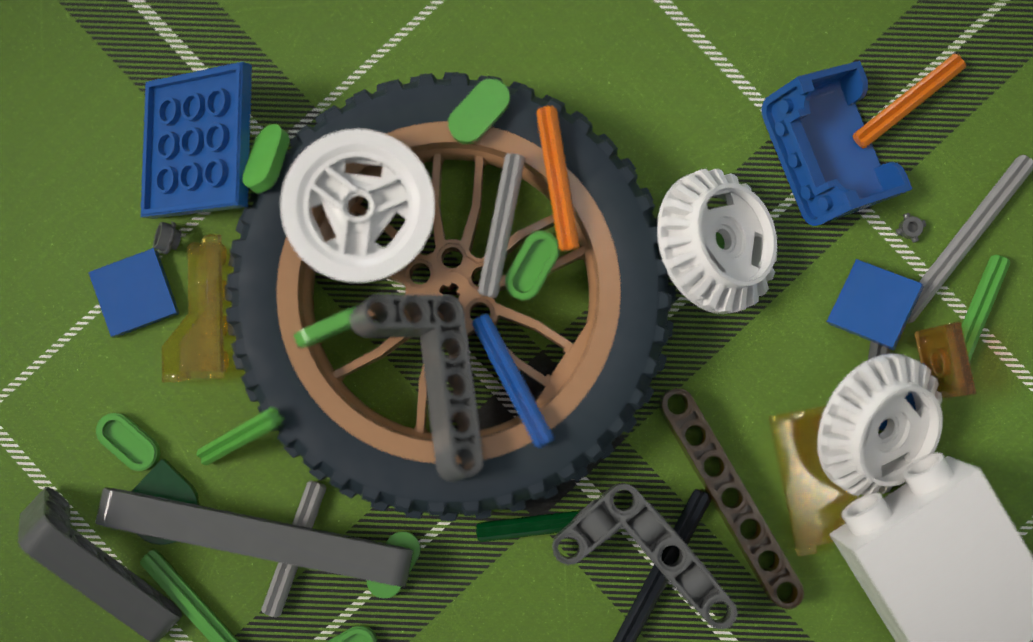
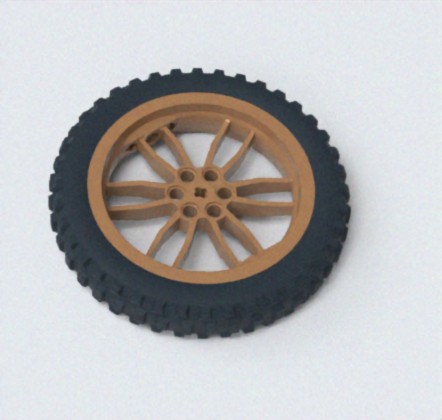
[225,72,676,521]

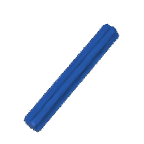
[472,314,554,448]

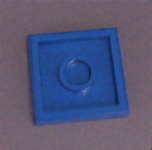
[88,248,180,338]
[827,259,924,350]

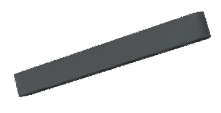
[95,488,413,587]

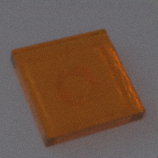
[914,322,976,398]

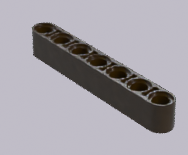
[659,388,804,609]

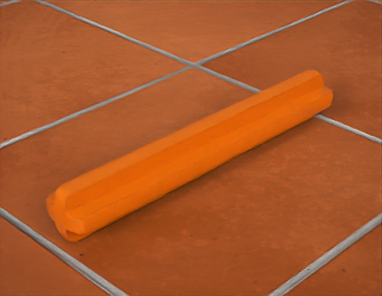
[853,54,966,148]
[536,106,579,251]

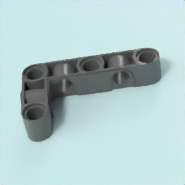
[552,483,737,630]

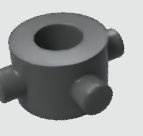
[896,213,926,243]

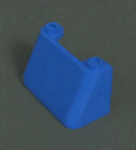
[762,61,912,226]

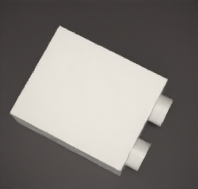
[829,453,1033,642]

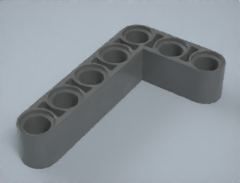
[350,294,483,482]
[18,487,182,642]

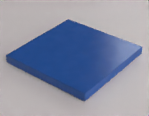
[141,62,252,219]

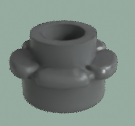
[153,221,181,254]

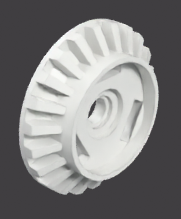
[280,129,435,283]
[657,169,777,314]
[818,354,943,496]

